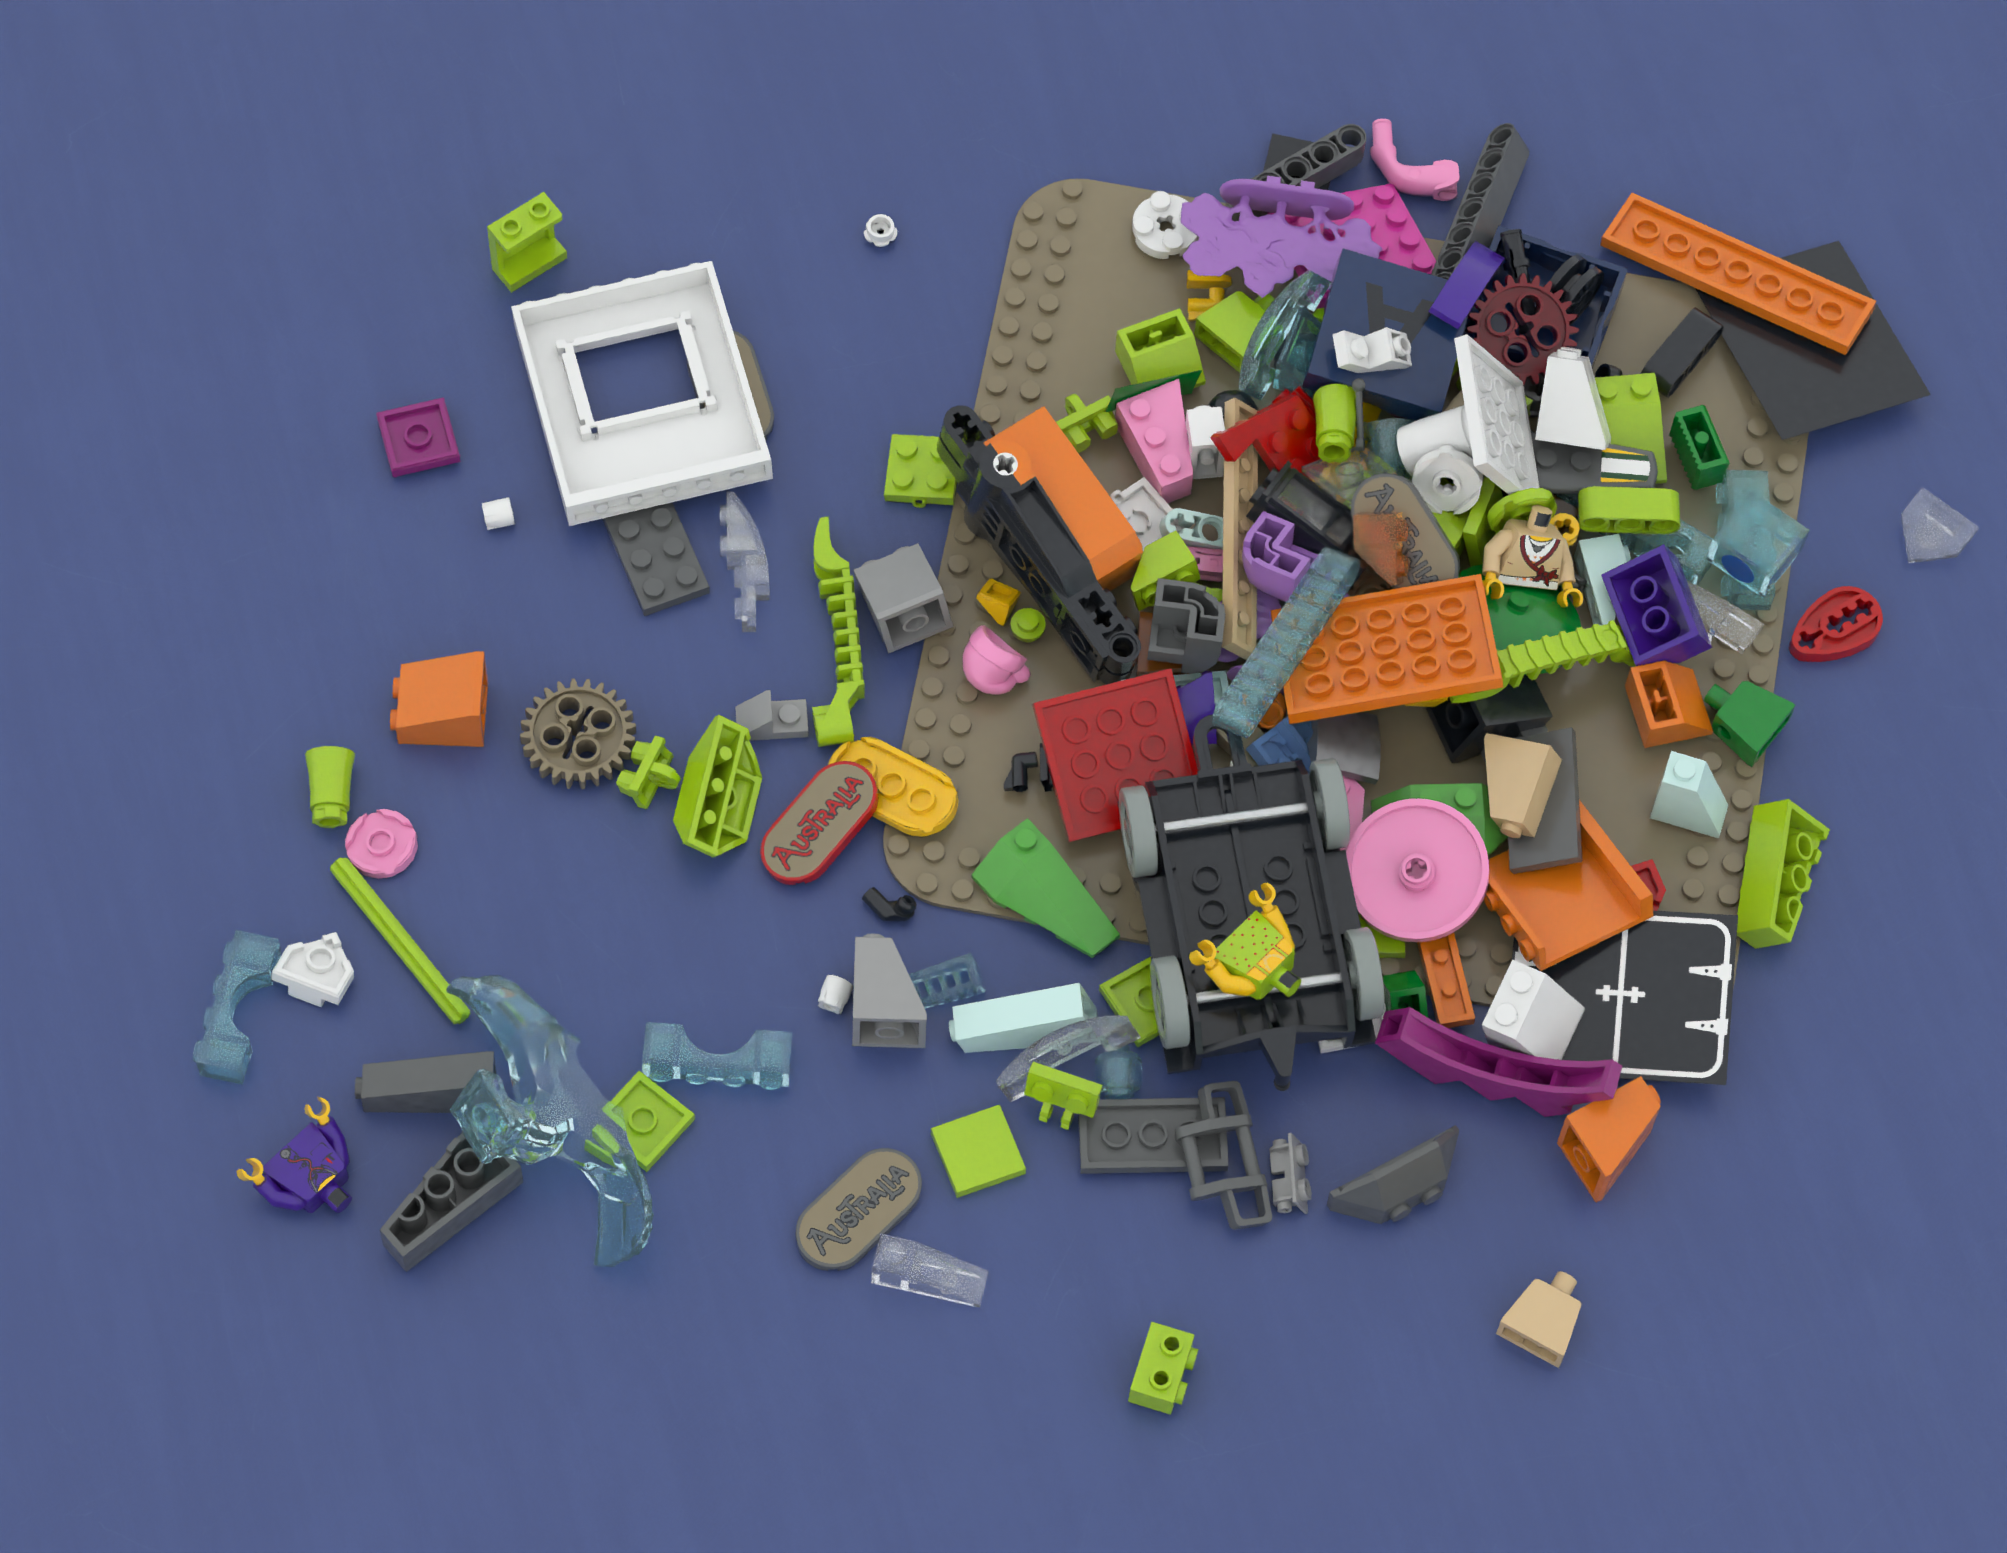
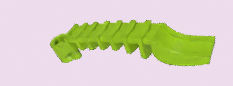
[1450,620,1636,704]

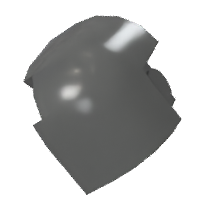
[1147,578,1225,673]

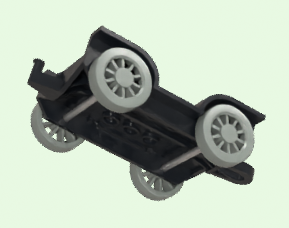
[1118,714,1385,1091]

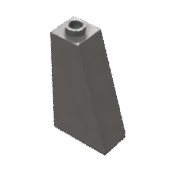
[355,1051,498,1113]

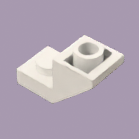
[1333,327,1412,373]

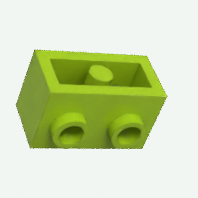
[1128,1322,1199,1415]

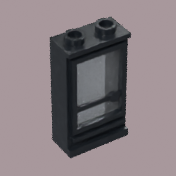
[1246,461,1374,592]

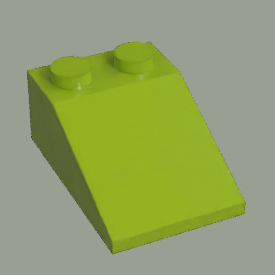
[1595,373,1667,484]

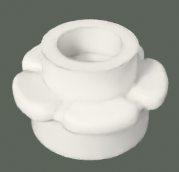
[864,214,897,247]

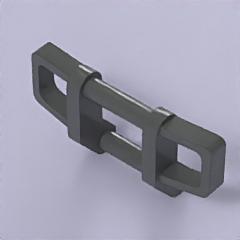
[1175,1081,1272,1230]

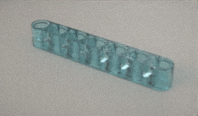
[1212,546,1360,738]

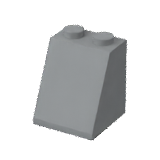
[853,543,953,654]
[852,934,927,1048]

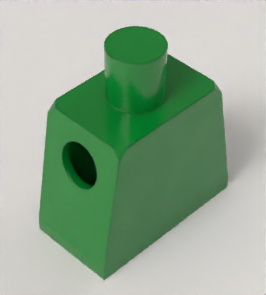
[1704,681,1795,767]

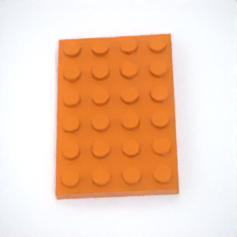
[1270,574,1503,724]

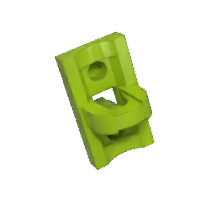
[1056,394,1118,453]
[616,736,681,809]

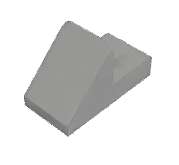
[735,690,808,741]

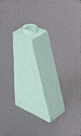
[949,983,1100,1053]

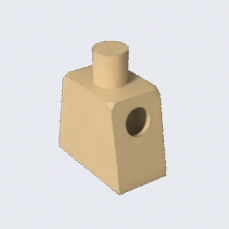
[1496,1271,1582,1368]

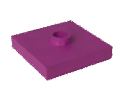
[376,397,461,477]

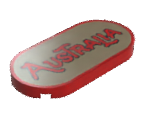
[760,761,879,885]

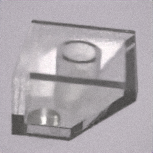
[1302,446,1397,508]

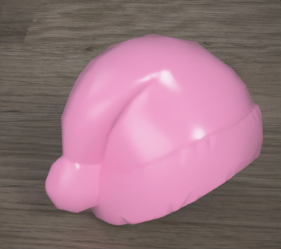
[963,625,1031,695]

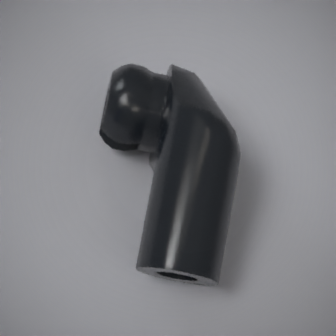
[862,887,917,921]

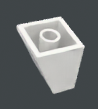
[1535,347,1611,450]
[1482,959,1585,1060]

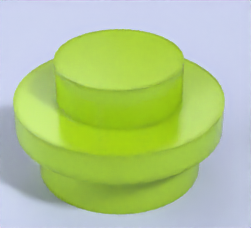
[1010,608,1046,642]

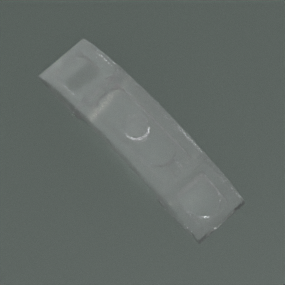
[996,1015,1141,1103]

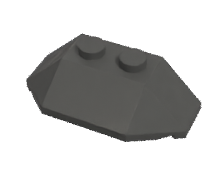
[1327,1125,1459,1224]

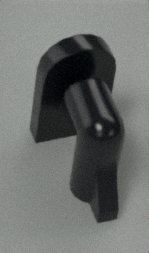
[1003,743,1054,792]

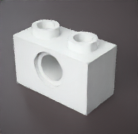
[1185,405,1225,479]

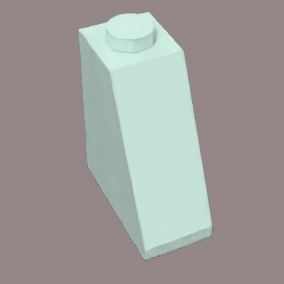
[1650,751,1728,839]

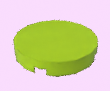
[1487,488,1557,534]

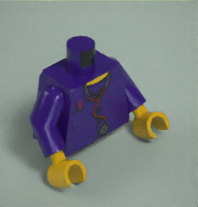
[237,1097,352,1213]

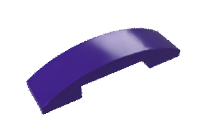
[1428,241,1506,329]

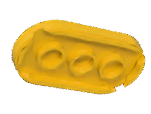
[828,737,958,837]

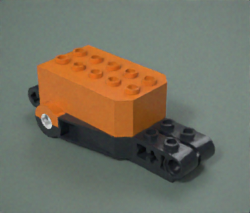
[937,405,1143,685]

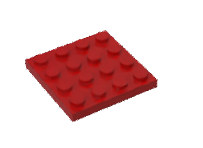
[1032,668,1198,843]

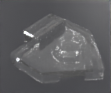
[1901,487,1979,563]

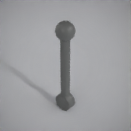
[1352,378,1365,451]

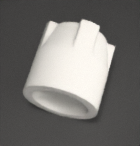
[482,497,515,530]
[818,975,853,1014]

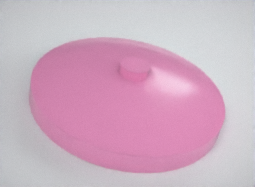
[1346,798,1490,942]

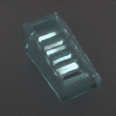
[909,952,986,1008]

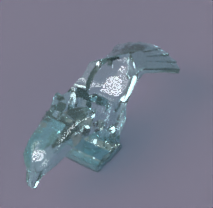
[446,975,654,1267]

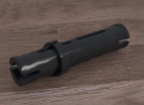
[1500,229,1541,334]

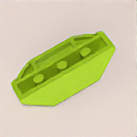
[673,715,762,858]

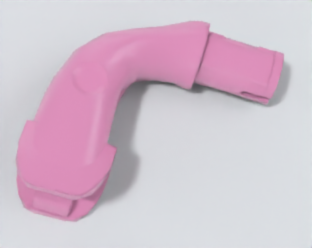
[1370,118,1460,201]

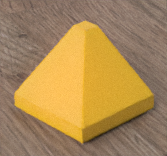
[976,578,1021,626]

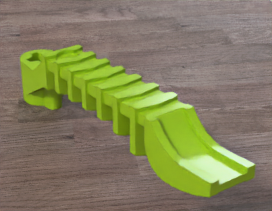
[812,516,865,747]

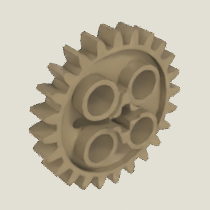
[520,678,636,789]

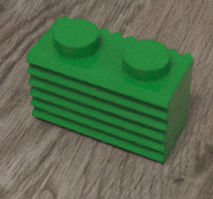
[1669,405,1730,490]

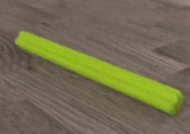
[330,857,470,1024]

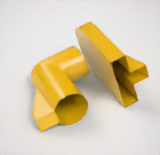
[1187,270,1232,322]

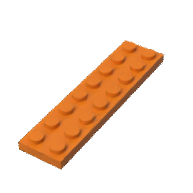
[1600,193,1876,355]

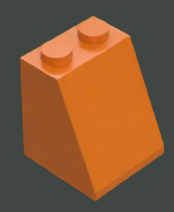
[390,651,488,747]
[1557,1076,1661,1203]

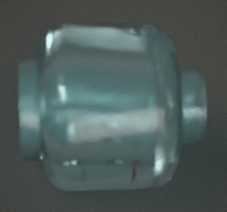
[1095,1044,1142,1099]

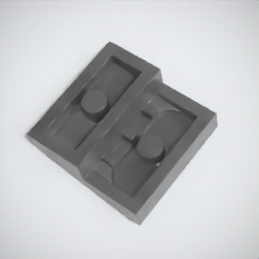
[1307,712,1381,784]

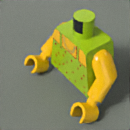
[1189,883,1301,1000]

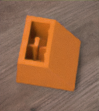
[1625,661,1713,748]

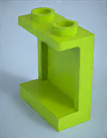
[487,192,567,293]

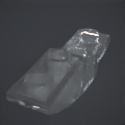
[720,492,770,632]

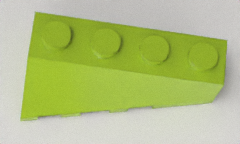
[1737,799,1830,949]

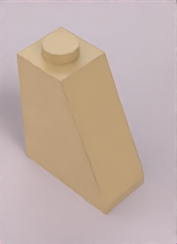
[1484,733,1562,838]

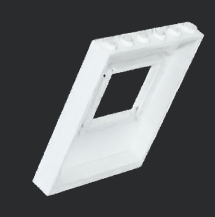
[511,261,773,526]

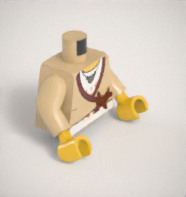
[1482,505,1583,608]

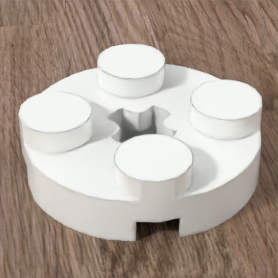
[1132,191,1198,259]
[1412,445,1484,515]

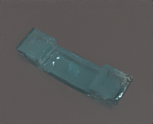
[1238,270,1332,401]

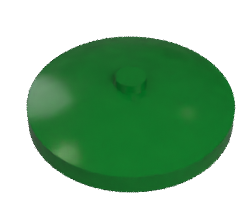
[1458,564,1581,675]

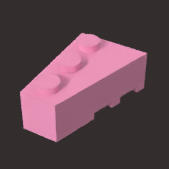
[1115,379,1193,503]

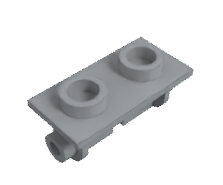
[1269,1133,1312,1214]

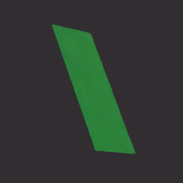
[1105,370,1202,412]

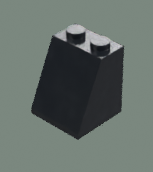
[1425,675,1553,763]

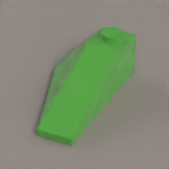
[971,818,1120,958]

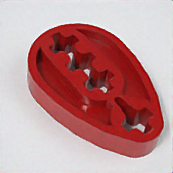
[1789,586,1883,662]

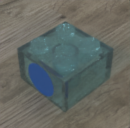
[1706,491,1810,598]

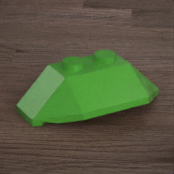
[1370,783,1508,856]

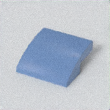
[1246,716,1313,774]

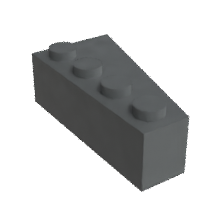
[380,1113,523,1272]

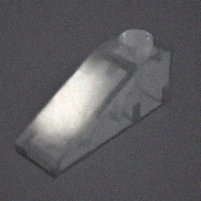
[871,1234,989,1308]

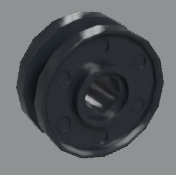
[1535,254,1605,326]

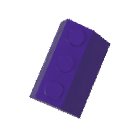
[1601,544,1713,666]

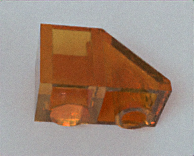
[1353,512,1409,585]

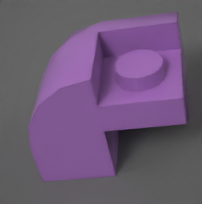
[1242,511,1324,606]

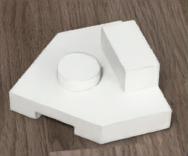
[271,932,354,1007]

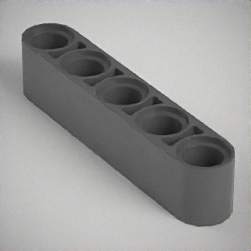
[1226,124,1367,222]

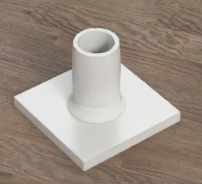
[1396,334,1540,495]

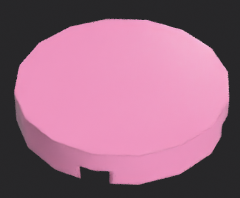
[345,809,418,879]

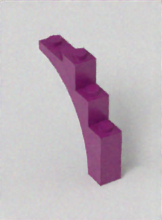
[1375,1007,1623,1117]

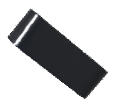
[1641,307,1724,398]

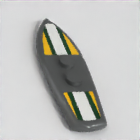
[1482,433,1658,494]

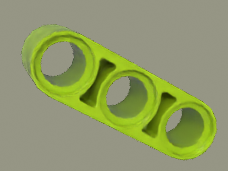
[1578,486,1680,534]

